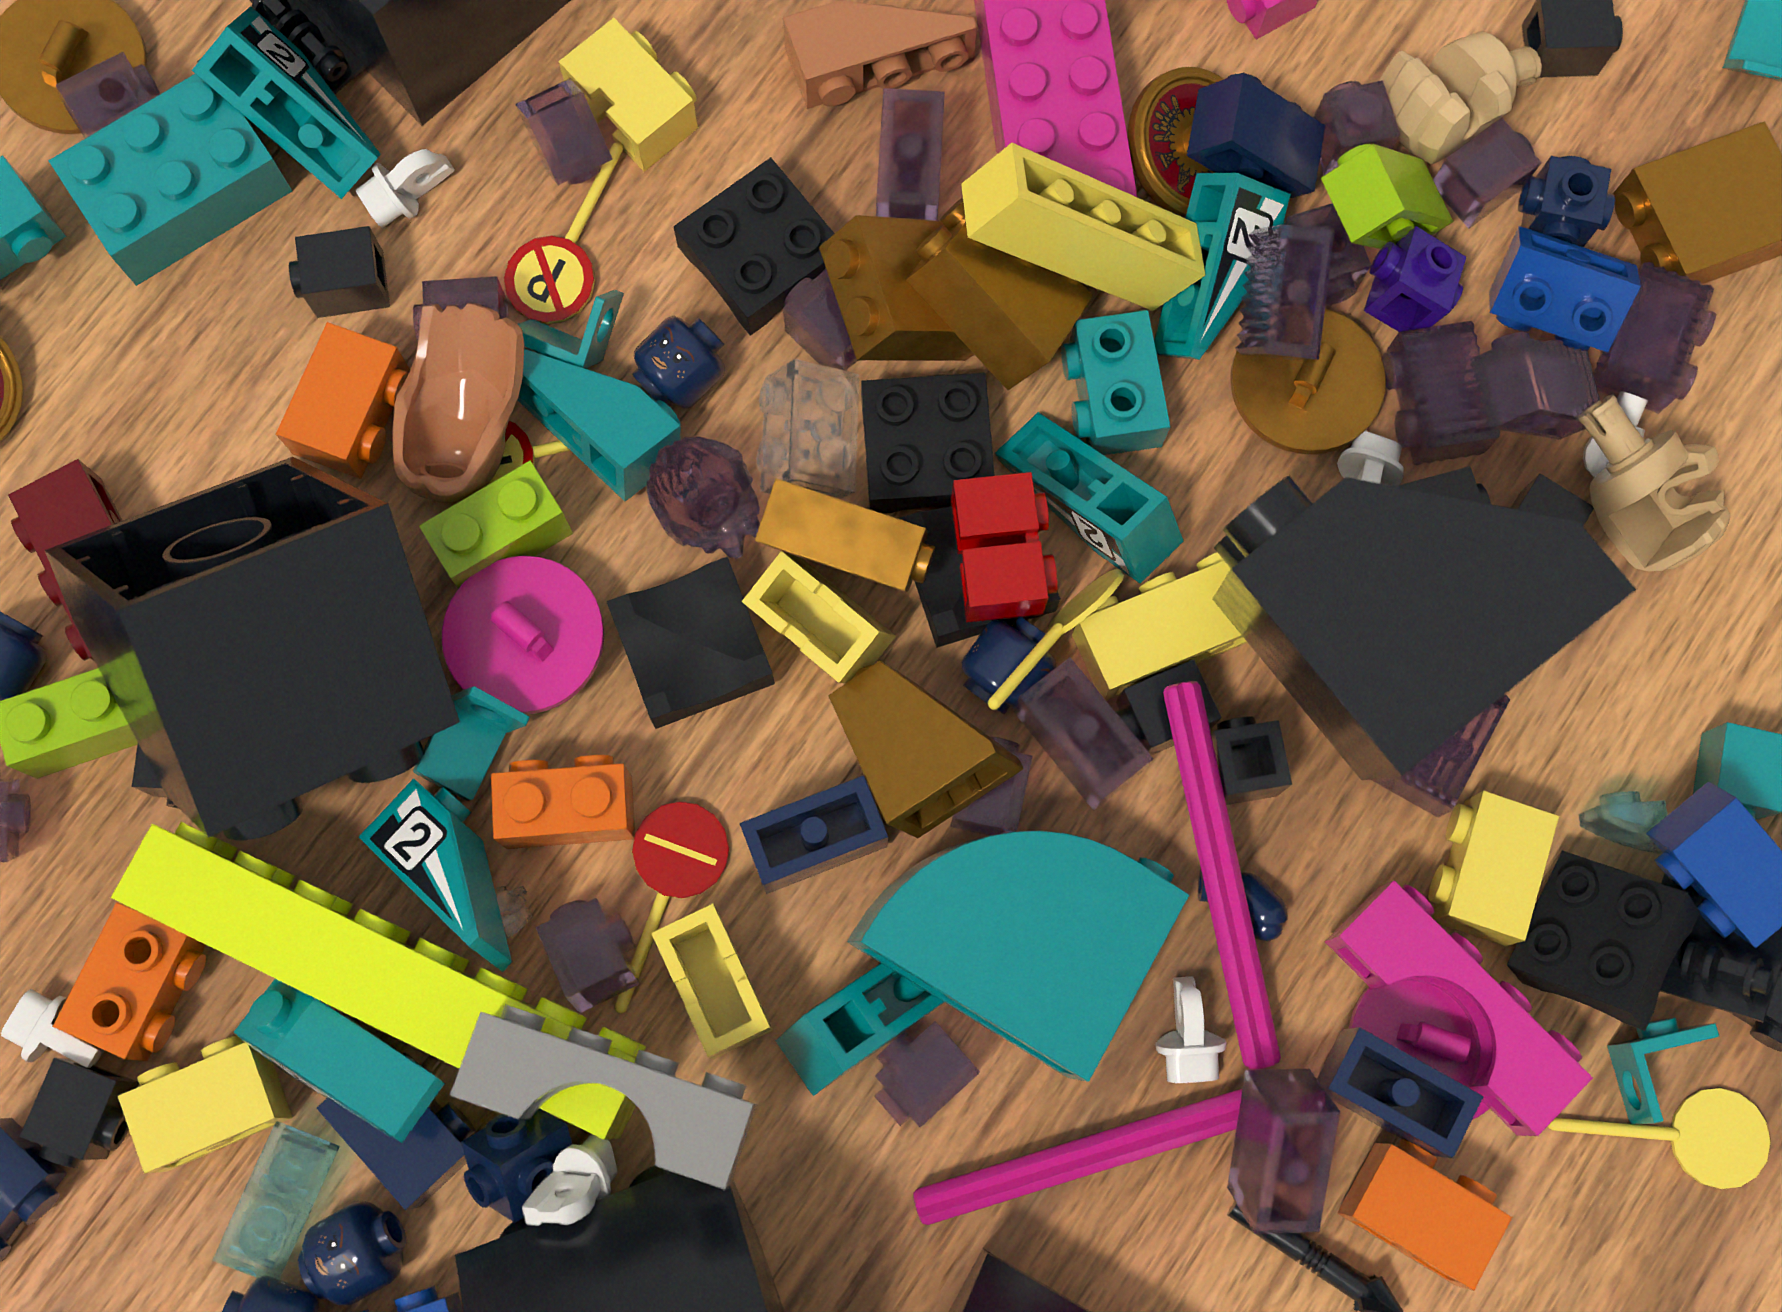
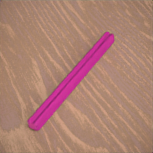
[1163,681,1281,1069]
[913,1076,1298,1225]

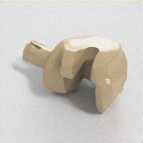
[1377,31,1541,164]
[1577,394,1730,572]

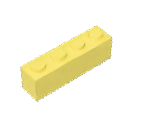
[961,143,1206,311]
[1072,553,1248,703]

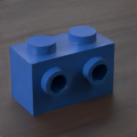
[1489,226,1641,353]
[1646,781,1782,948]

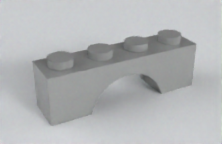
[450,1004,757,1189]

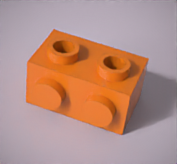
[276,322,410,479]
[491,755,635,849]
[52,902,206,1061]
[1337,1139,1512,1291]

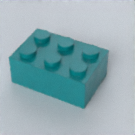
[48,74,292,286]

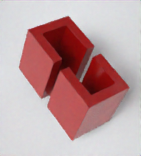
[951,472,1058,623]

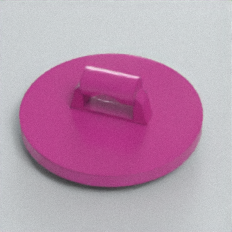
[442,556,604,715]
[1349,980,1490,1120]

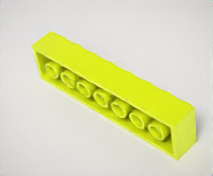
[111,822,647,1140]

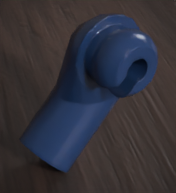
[1198,870,1288,941]

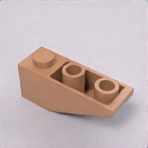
[783,0,977,109]

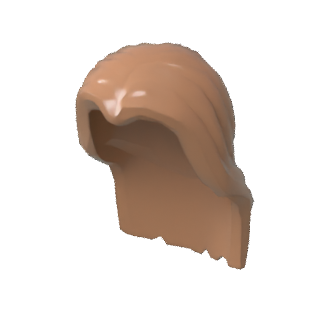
[392,303,524,503]

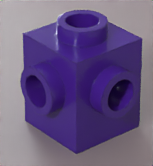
[1364,226,1466,341]

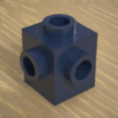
[1518,156,1615,247]
[461,1108,572,1223]

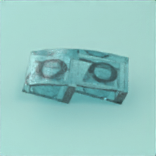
[1578,791,1667,854]
[212,1121,340,1280]

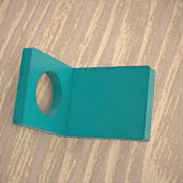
[1723,0,1782,81]
[517,290,624,369]
[413,686,530,801]
[1607,1017,1720,1124]

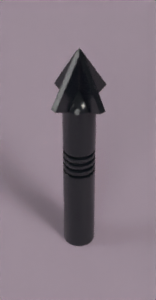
[1227,1193,1404,1312]

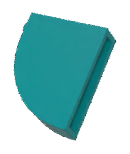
[847,831,1189,1082]

